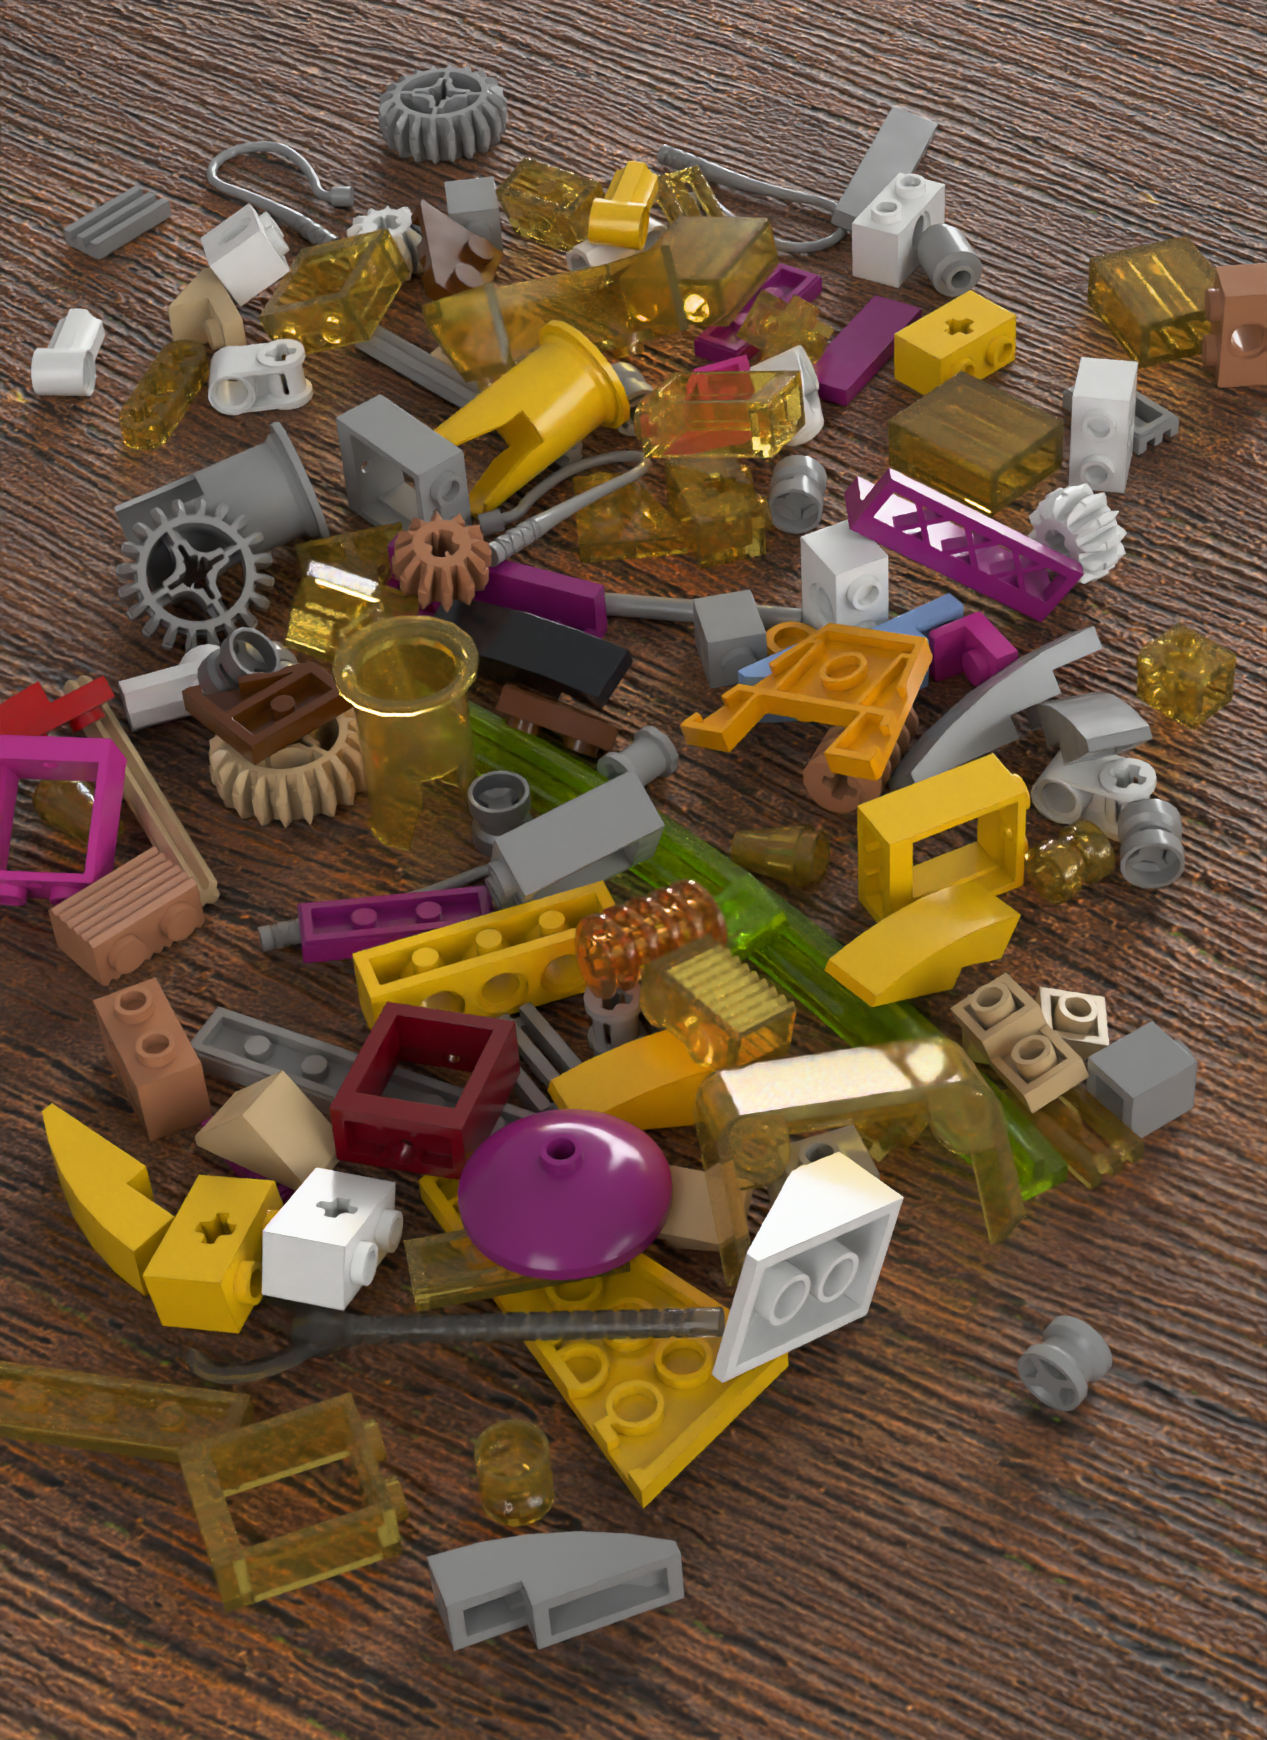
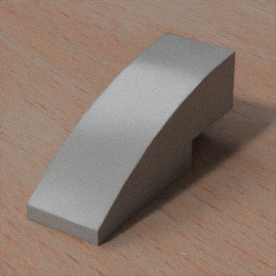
[427,1531,684,1651]

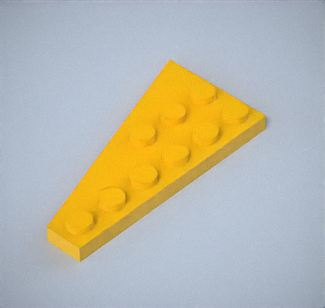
[418,1175,789,1509]

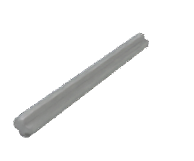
[354,321,584,467]

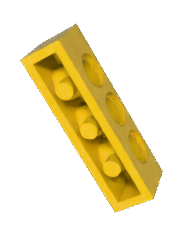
[352,880,630,1031]

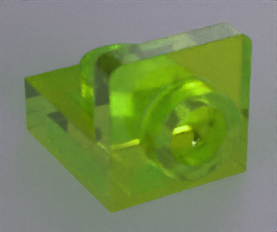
[686,872,790,991]

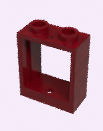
[329,1002,521,1180]

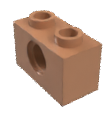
[1201,263,1267,388]
[93,977,213,1142]

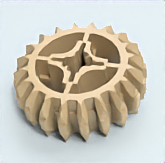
[208,706,374,828]

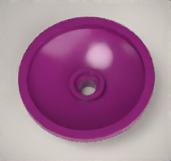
[458,1109,673,1280]

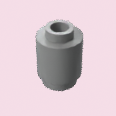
[917,224,982,296]

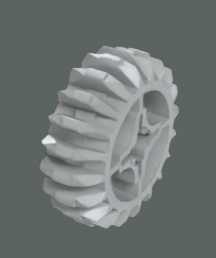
[378,65,507,164]
[116,498,275,653]

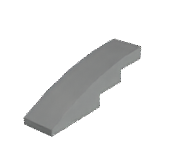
[887,626,1103,790]
[1026,691,1152,766]

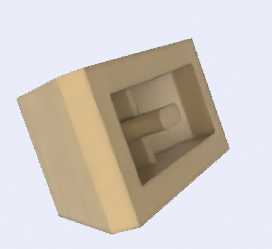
[195,1070,340,1191]

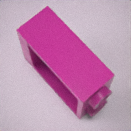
[0,735,127,906]

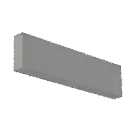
[831,106,938,232]

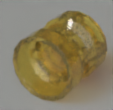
[1024,819,1115,905]
[474,1419,555,1527]

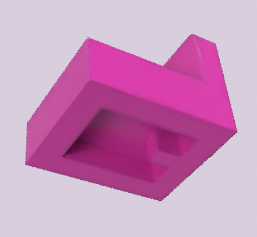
[928,611,1018,686]

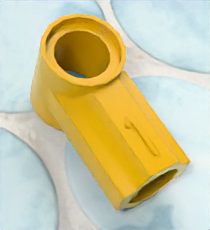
[588,161,658,251]

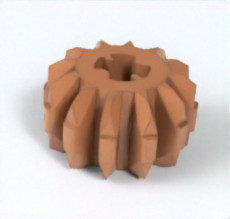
[392,510,492,612]

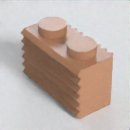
[48,846,205,986]

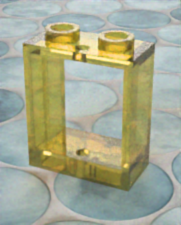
[258,228,410,360]
[634,370,805,458]
[176,1392,409,1612]

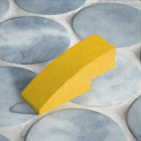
[824,880,1021,1007]
[547,1015,776,1130]
[42,1103,175,1296]

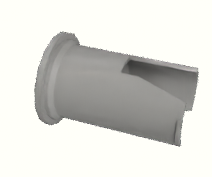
[114,422,330,592]

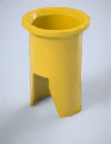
[434,320,630,520]

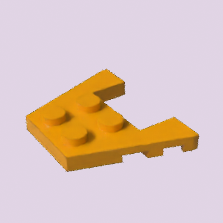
[680,623,933,781]

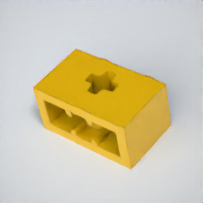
[894,290,1016,404]
[142,1175,284,1333]

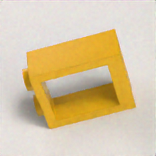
[857,753,1030,923]

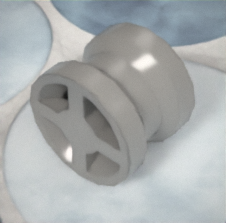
[1017,1315,1113,1412]

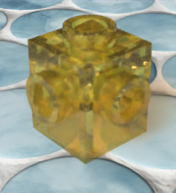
[736,289,835,364]
[1136,622,1236,730]

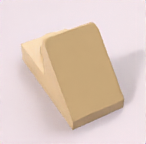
[168,267,247,350]

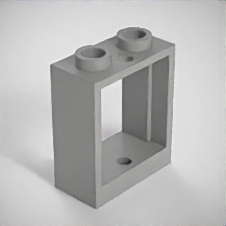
[336,394,472,539]
[485,769,665,910]

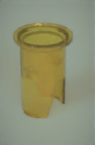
[332,616,479,852]

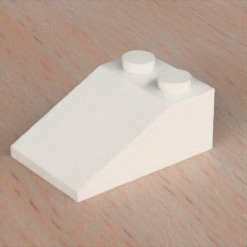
[712,1152,904,1383]

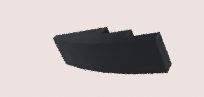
[416,599,633,709]

